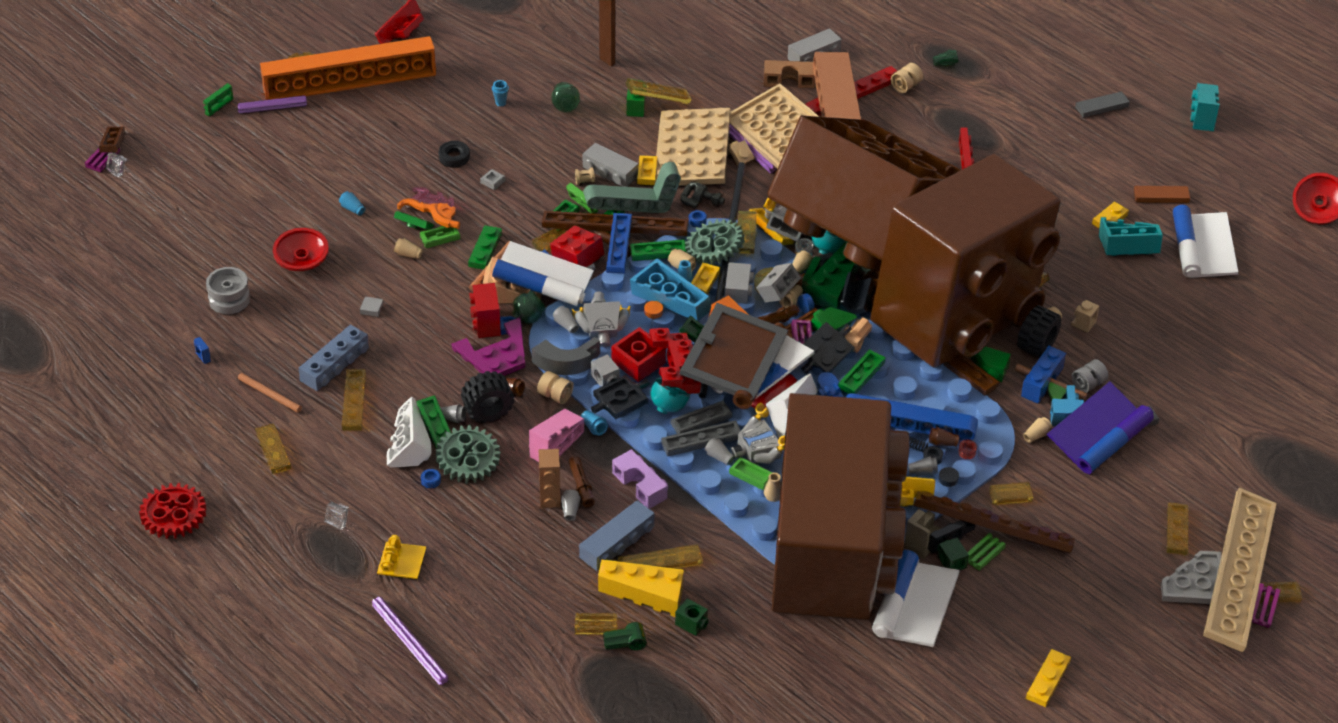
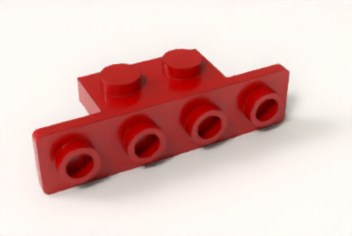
[375,0,424,44]

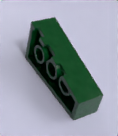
[805,241,860,309]

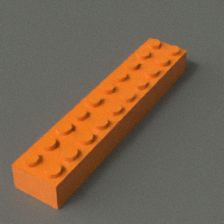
[260,36,436,100]

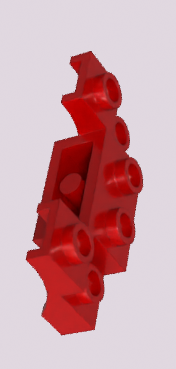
[649,328,701,394]

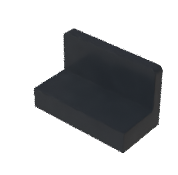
[840,272,875,314]

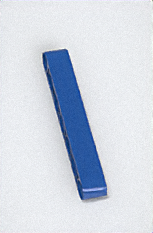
[845,393,978,442]

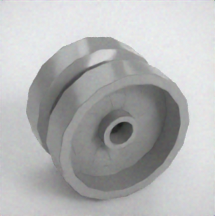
[206,267,250,314]

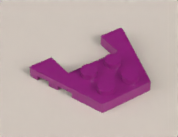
[451,318,526,376]

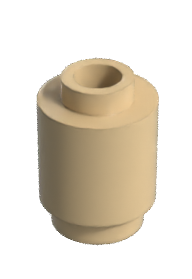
[668,249,696,271]

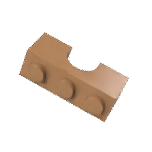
[764,60,815,88]
[538,449,561,508]

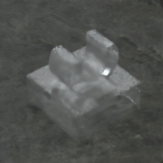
[106,152,128,177]
[324,502,349,530]

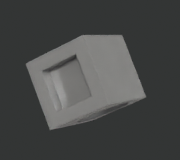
[591,354,620,387]

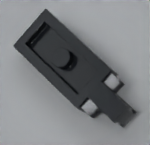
[928,520,976,553]

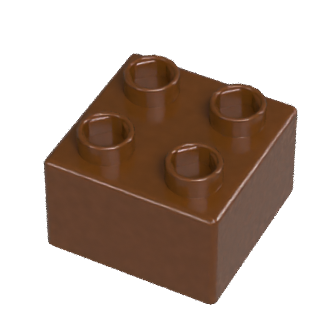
[767,115,961,271]
[870,154,1061,368]
[772,393,909,620]

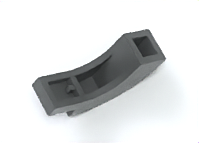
[531,337,600,375]

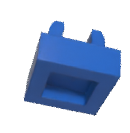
[818,383,844,397]

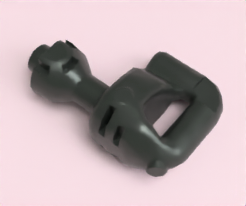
[680,182,725,209]

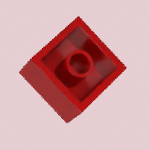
[550,226,605,268]
[469,283,501,338]
[611,327,666,382]

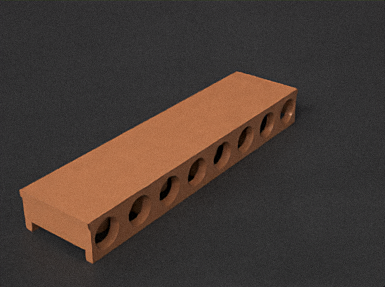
[812,52,861,119]

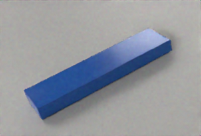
[606,213,632,273]

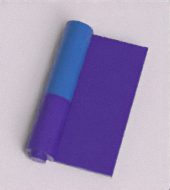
[1047,381,1154,474]

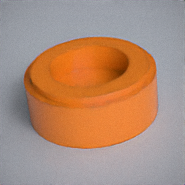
[644,301,663,319]

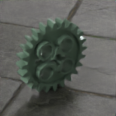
[685,219,745,265]
[436,425,501,484]

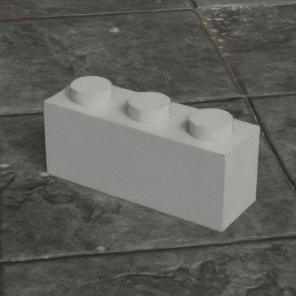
[788,28,842,62]
[582,143,638,187]

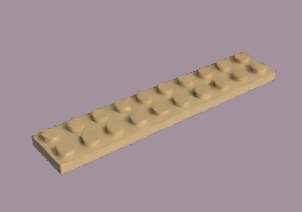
[1203,488,1277,652]

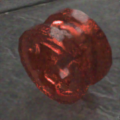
[958,439,977,459]

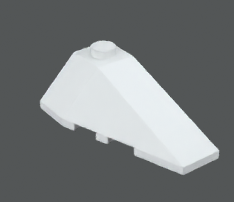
[766,374,818,438]
[387,397,432,468]

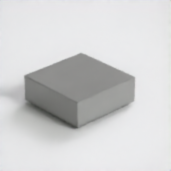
[480,169,506,190]
[360,297,384,317]

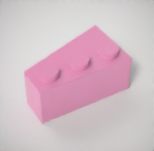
[529,409,584,462]

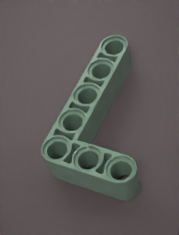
[583,162,681,213]

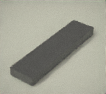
[661,420,741,457]

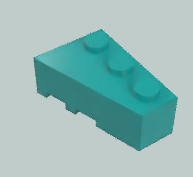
[1190,83,1220,132]
[1099,217,1163,256]

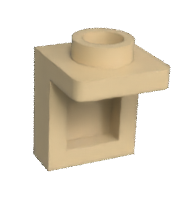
[727,140,755,166]

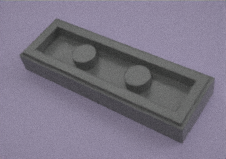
[1075,91,1130,118]
[671,401,732,434]

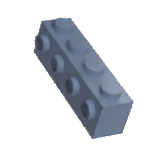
[299,324,369,391]
[579,500,655,571]

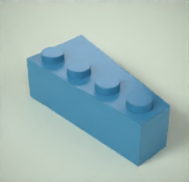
[630,259,711,321]

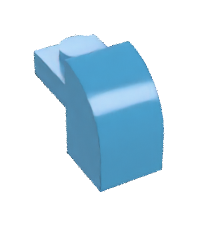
[1050,385,1084,426]

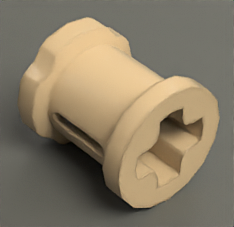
[575,167,595,185]

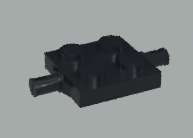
[801,322,854,374]
[591,375,650,420]

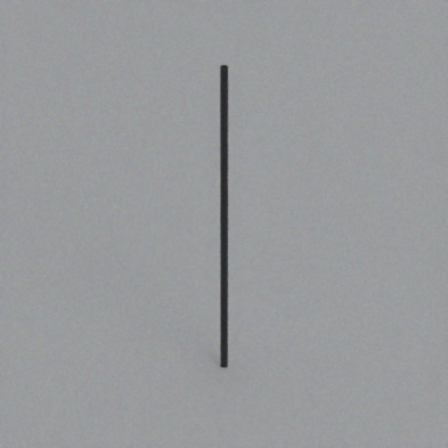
[699,162,745,398]

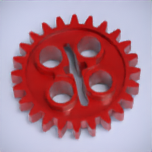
[139,483,207,539]

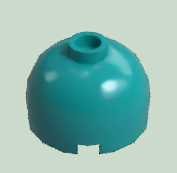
[812,230,846,254]
[650,378,690,414]

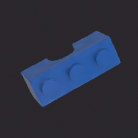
[1021,346,1066,404]

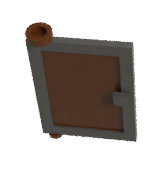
[679,303,788,409]

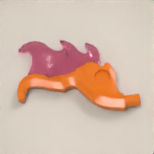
[397,187,460,229]

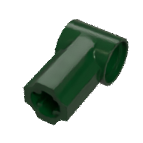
[603,622,647,651]

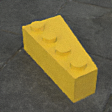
[598,560,684,617]

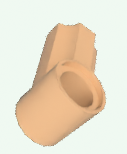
[845,317,872,353]

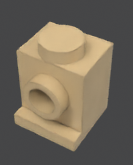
[1071,300,1099,333]

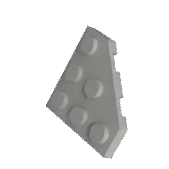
[1161,551,1221,604]

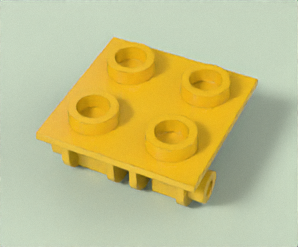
[377,535,426,579]

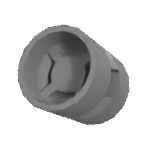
[1071,359,1109,393]

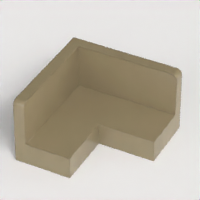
[904,509,941,559]

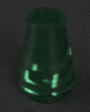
[933,49,959,66]

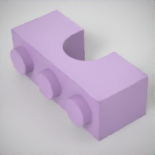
[612,449,668,509]

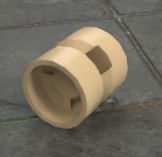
[891,63,923,93]
[537,371,574,404]

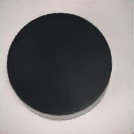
[923,446,943,465]
[938,467,959,487]

